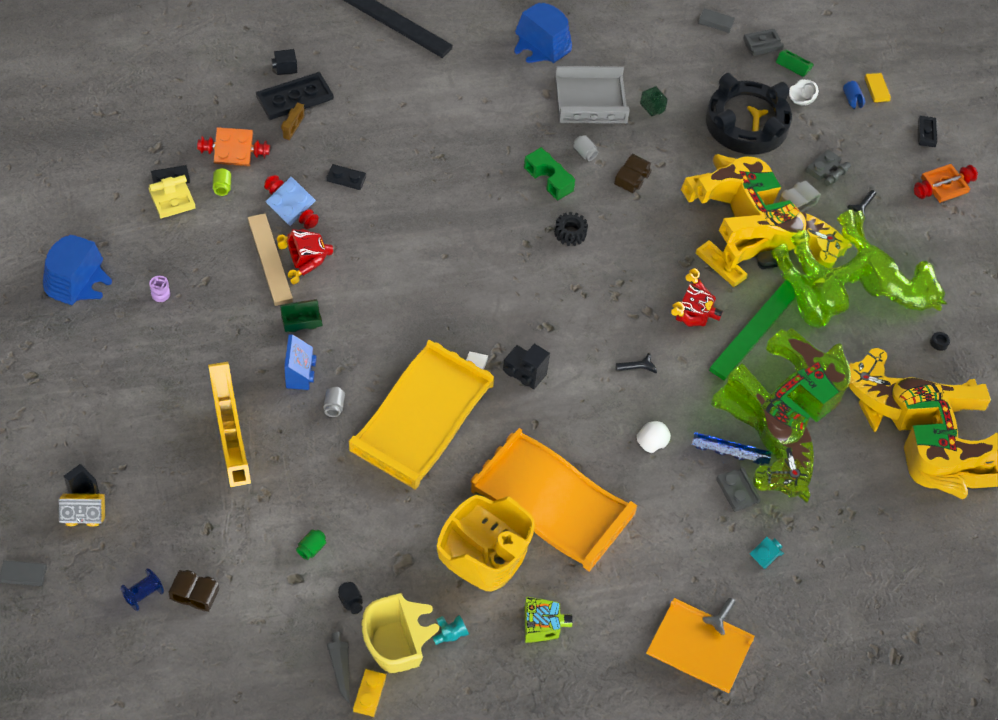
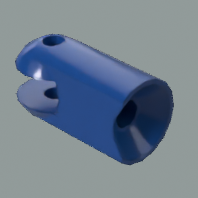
[843,81,865,109]

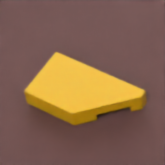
[859,400,883,432]

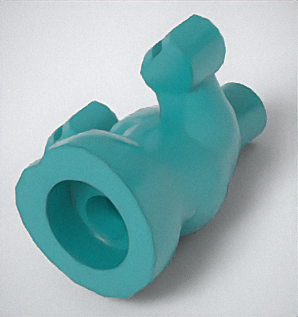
[432,615,469,645]

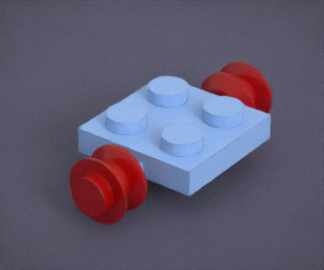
[264,175,319,229]

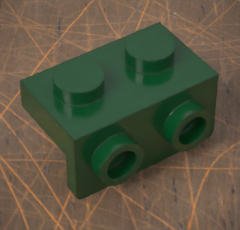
[280,299,323,332]

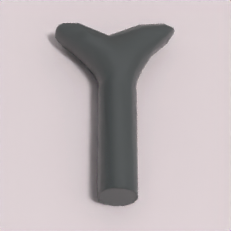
[702,598,736,635]

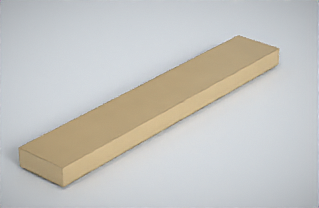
[248,213,293,306]

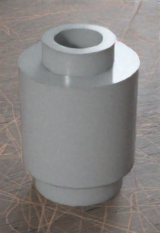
[573,135,599,161]
[323,387,345,417]

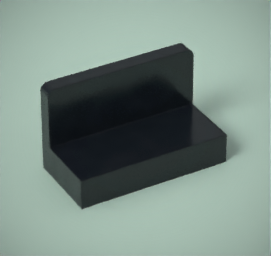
[64,464,100,494]

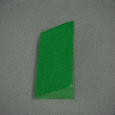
[776,49,814,77]

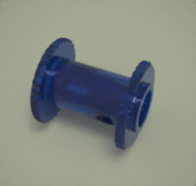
[120,568,164,611]

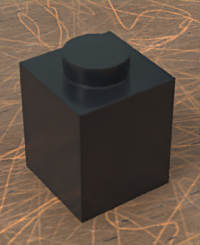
[271,49,297,75]

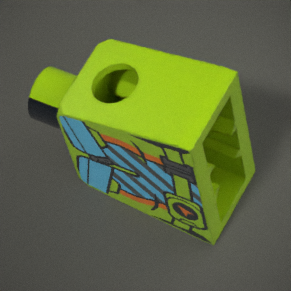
[525,597,573,643]

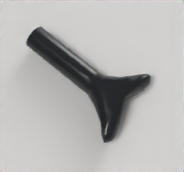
[847,190,876,220]
[616,353,657,373]

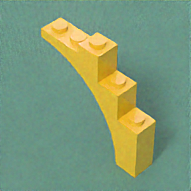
[208,362,251,487]

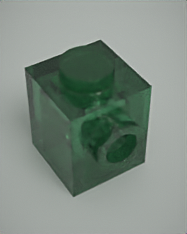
[640,86,668,117]

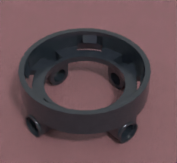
[706,73,792,155]

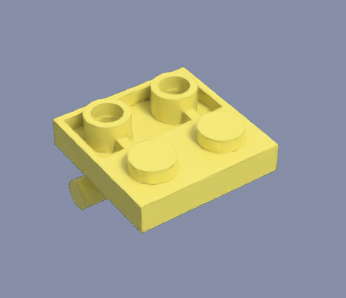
[149,175,196,219]

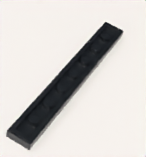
[343,0,453,58]

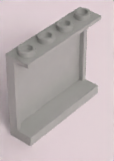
[555,66,629,123]

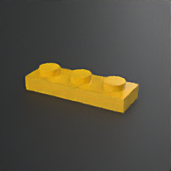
[696,240,748,287]

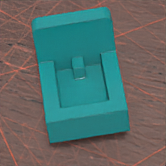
[750,537,784,569]

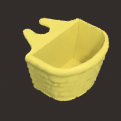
[361,593,439,673]

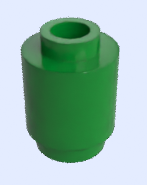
[296,529,326,560]

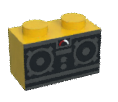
[59,493,105,526]

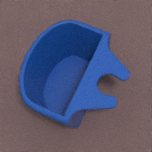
[514,3,572,63]
[43,235,112,305]

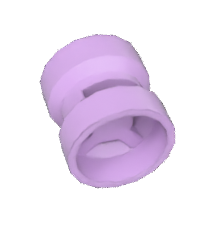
[149,276,170,302]

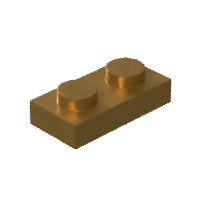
[281,103,305,140]

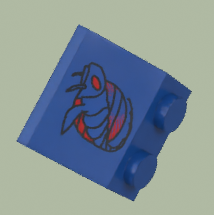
[284,334,317,390]

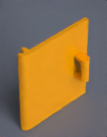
[646,598,755,693]

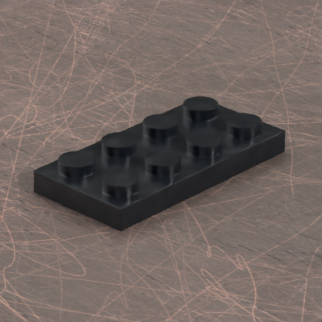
[256,72,334,120]

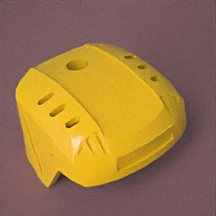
[436,495,535,591]

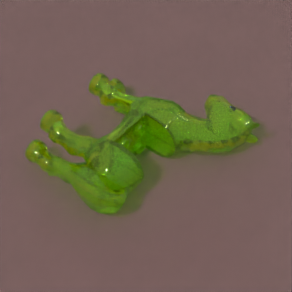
[771,210,948,328]

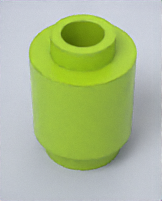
[212,168,231,196]

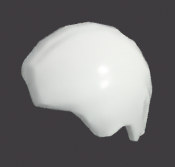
[789,79,819,106]
[636,421,671,453]

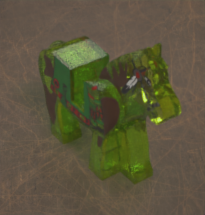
[711,327,851,503]

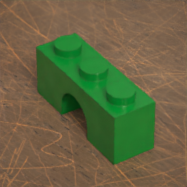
[524,147,575,201]

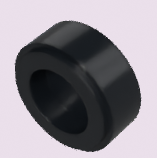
[930,332,950,351]

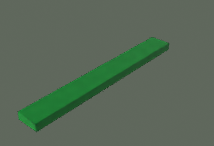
[709,275,805,381]

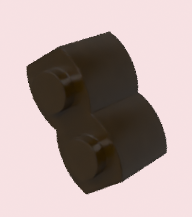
[614,154,652,193]
[169,570,219,612]

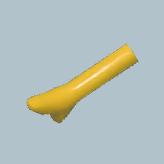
[747,106,768,131]

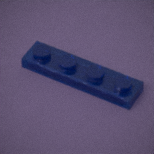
[692,432,771,465]

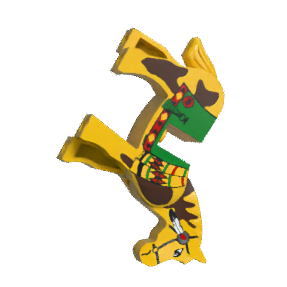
[681,154,855,273]
[837,348,998,499]

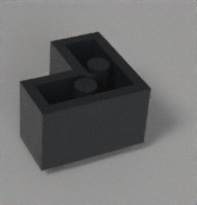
[503,343,550,389]

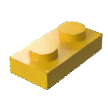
[353,669,386,717]

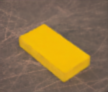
[865,73,891,102]

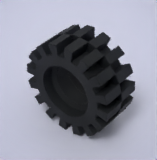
[554,212,588,246]

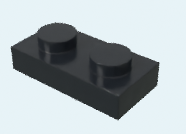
[918,116,937,147]
[327,164,366,190]
[151,165,190,184]

